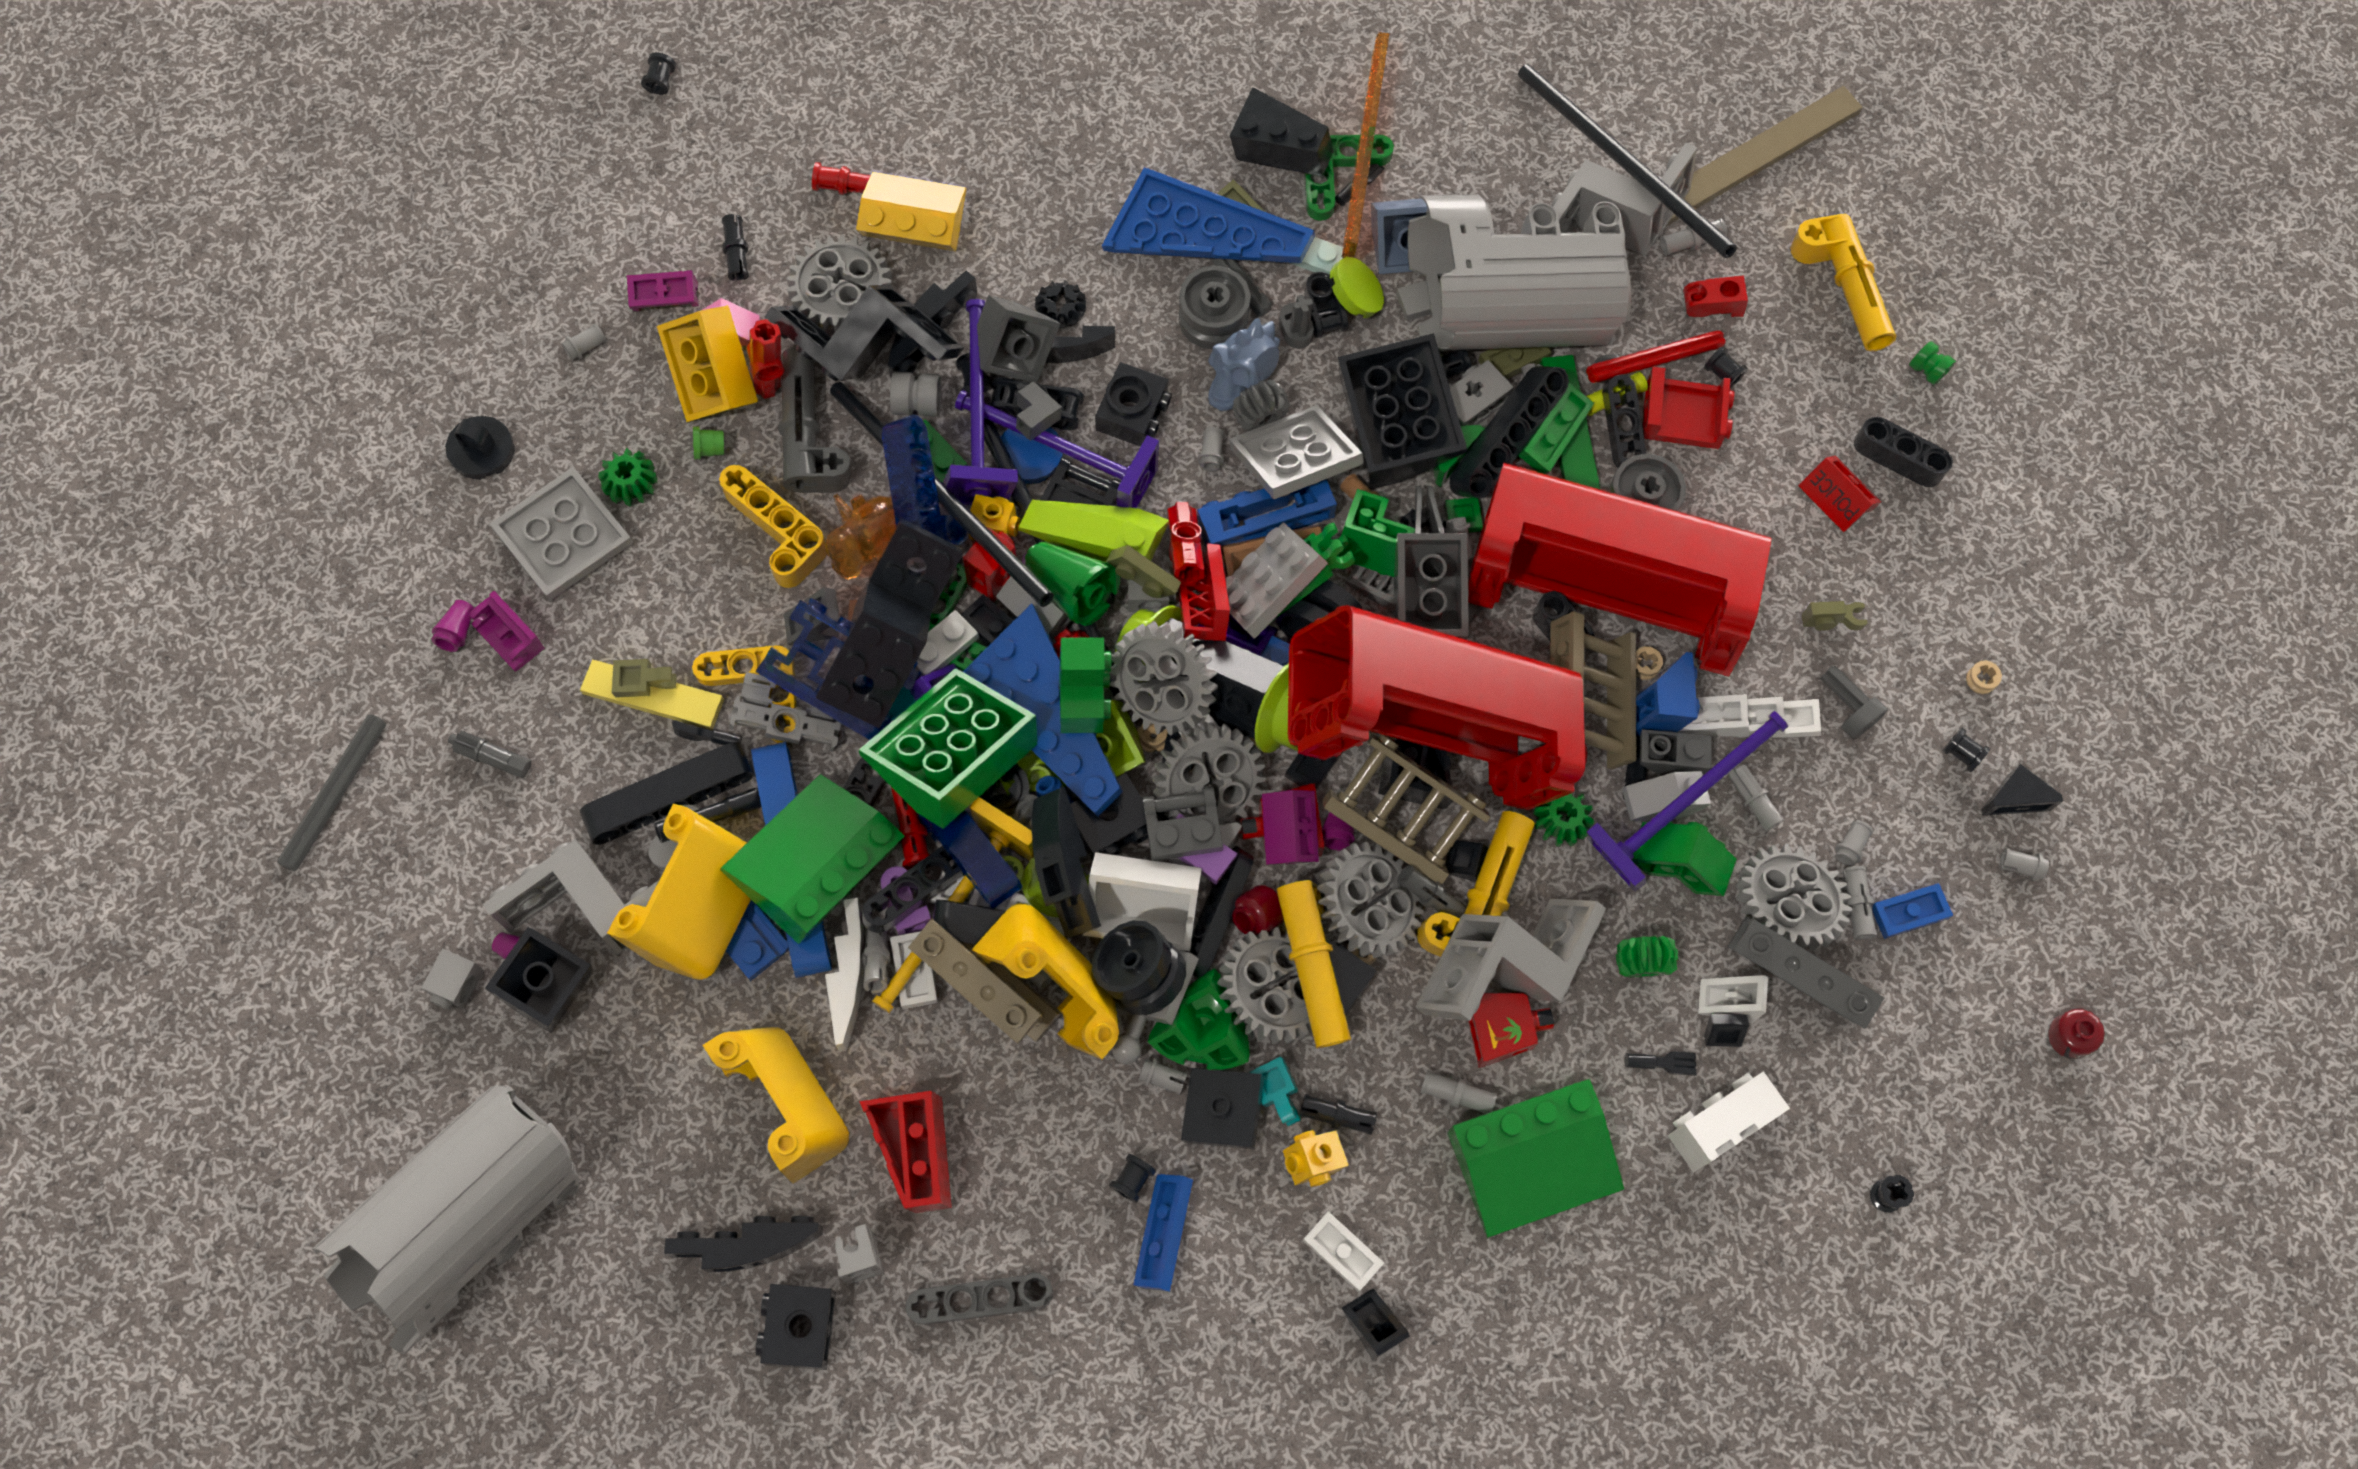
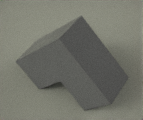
[1016,381,1062,441]

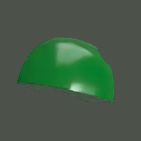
[1147,968,1250,1070]

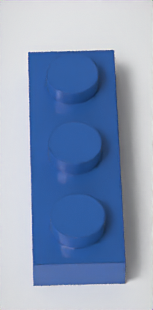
[1133,1174,1193,1292]

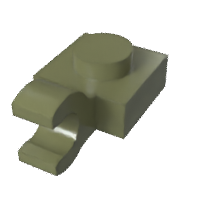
[1802,601,1868,631]
[612,659,677,697]

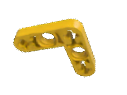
[692,645,797,743]

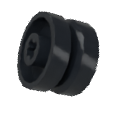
[1276,580,1363,639]
[1092,920,1186,1016]

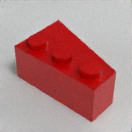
[859,1091,952,1213]

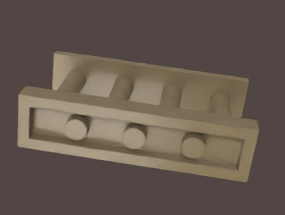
[1550,611,1636,770]
[1322,732,1490,884]
[908,919,1061,1044]

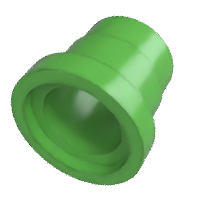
[693,426,724,460]

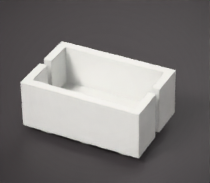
[1083,852,1202,951]

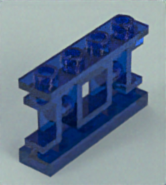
[756,597,921,740]

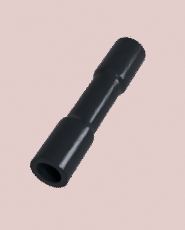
[654,788,761,843]

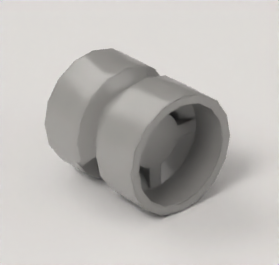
[890,372,941,417]

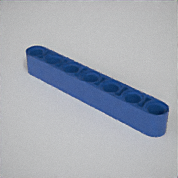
[751,741,832,978]

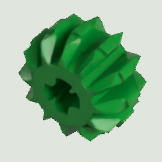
[598,448,658,507]
[1533,793,1594,847]
[1616,936,1679,978]

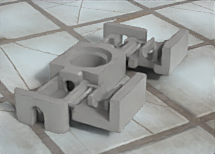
[729,672,841,751]

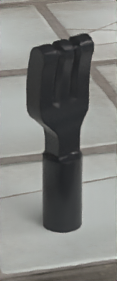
[1335,164,1385,206]
[672,720,742,745]
[1624,1051,1697,1076]

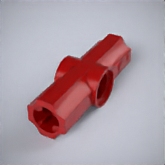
[746,319,785,399]
[1167,502,1204,586]

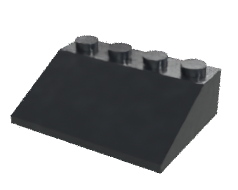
[1338,333,1467,490]

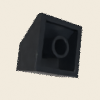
[485,926,593,1033]

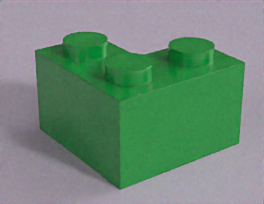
[1337,489,1415,577]
[1059,637,1111,733]
[1631,822,1737,896]

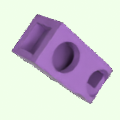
[881,866,931,935]

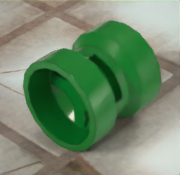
[1909,340,1956,386]

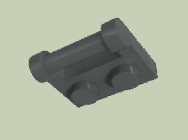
[1142,787,1223,861]

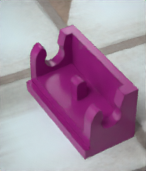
[626,270,699,311]
[469,591,545,672]
[1262,790,1319,865]

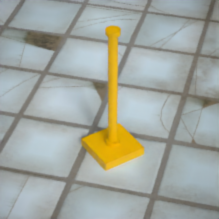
[872,797,1034,1013]

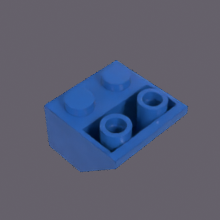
[1636,652,1700,736]

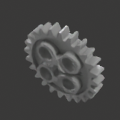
[786,234,893,332]
[1110,621,1218,735]
[1152,722,1266,826]
[1317,842,1424,958]
[1736,844,1852,952]
[1217,927,1312,1044]

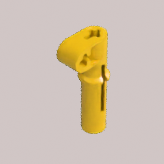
[1790,214,1897,351]
[1417,811,1535,957]
[1276,880,1352,1049]

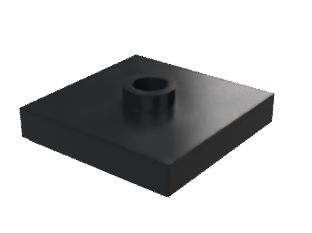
[1181,1068,1264,1150]

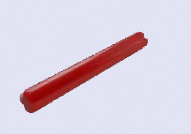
[1586,330,1726,383]

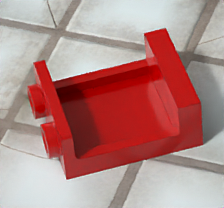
[1642,366,1735,449]

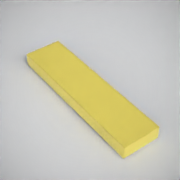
[580,659,724,730]

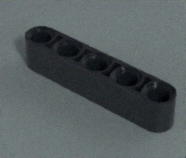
[1449,366,1569,499]
[579,742,754,845]

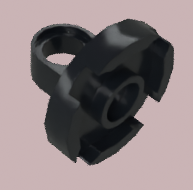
[445,416,515,480]

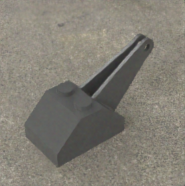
[1394,486,1469,640]

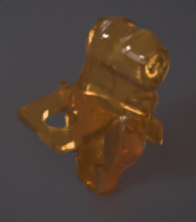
[826,489,920,580]

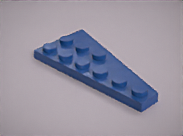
[1102,167,1315,263]
[963,603,1123,816]

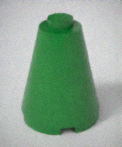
[1025,542,1120,626]

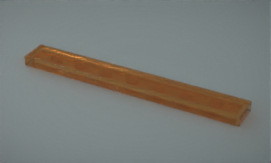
[1341,32,1390,259]

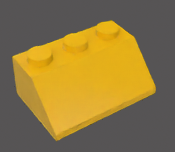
[856,172,967,252]
[657,305,758,422]

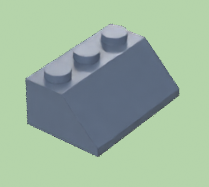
[1371,198,1427,274]

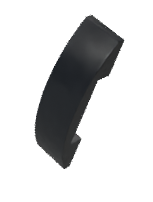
[1045,325,1115,363]

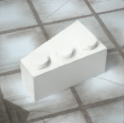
[1667,1071,1790,1173]

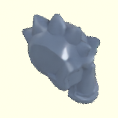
[1208,318,1280,411]

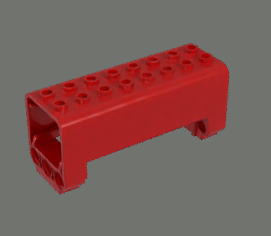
[1468,463,1772,677]
[1287,605,1586,810]

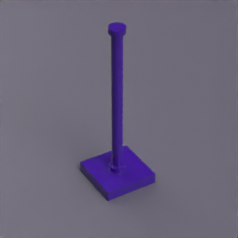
[943,299,1018,505]
[955,390,1159,508]
[1587,711,1788,892]

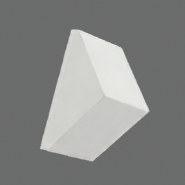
[1698,975,1768,1023]

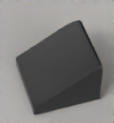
[1445,840,1489,882]

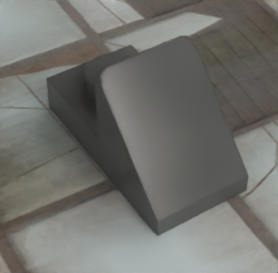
[784,587,840,645]

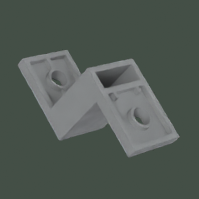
[1537,143,1697,256]
[483,839,663,955]
[1415,899,1606,1021]

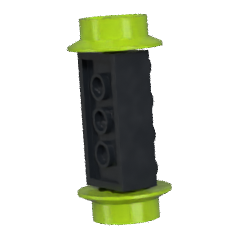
[1115,605,1298,753]

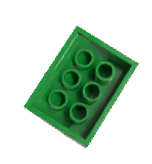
[859,668,1038,829]
[720,774,904,944]
[1447,1079,1625,1238]

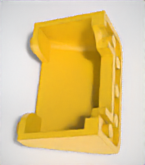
[607,803,751,980]
[971,903,1119,1060]
[702,1027,849,1184]

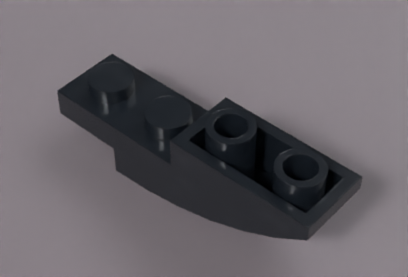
[888,270,978,378]
[1032,787,1101,939]
[664,1216,823,1273]

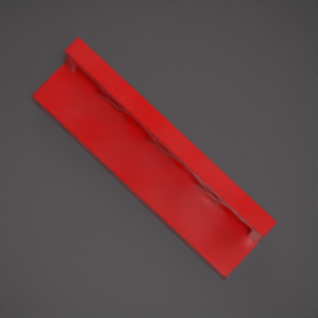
[1178,544,1230,641]

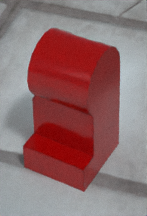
[1683,275,1748,317]

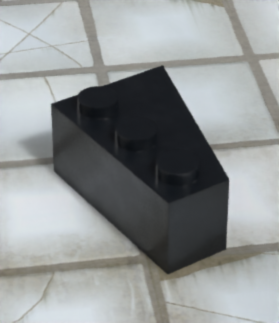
[1230,87,1334,177]
[1378,736,1453,809]

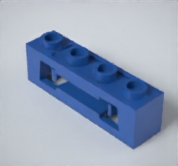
[1197,479,1337,554]

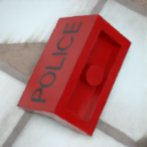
[1798,455,1881,532]

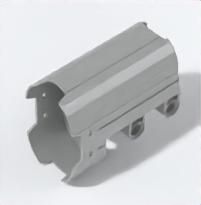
[1408,194,1631,350]
[312,1085,580,1354]

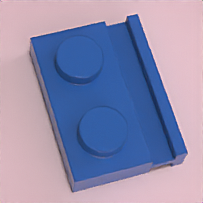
[726,900,789,982]

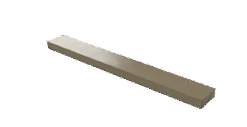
[1666,85,1863,226]

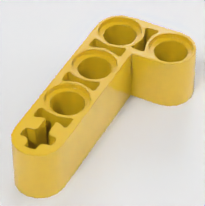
[719,465,827,588]

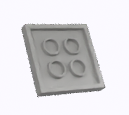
[1229,405,1364,499]
[489,467,633,601]
[1225,522,1328,639]

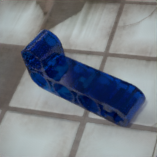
[882,415,969,546]
[917,810,1023,909]

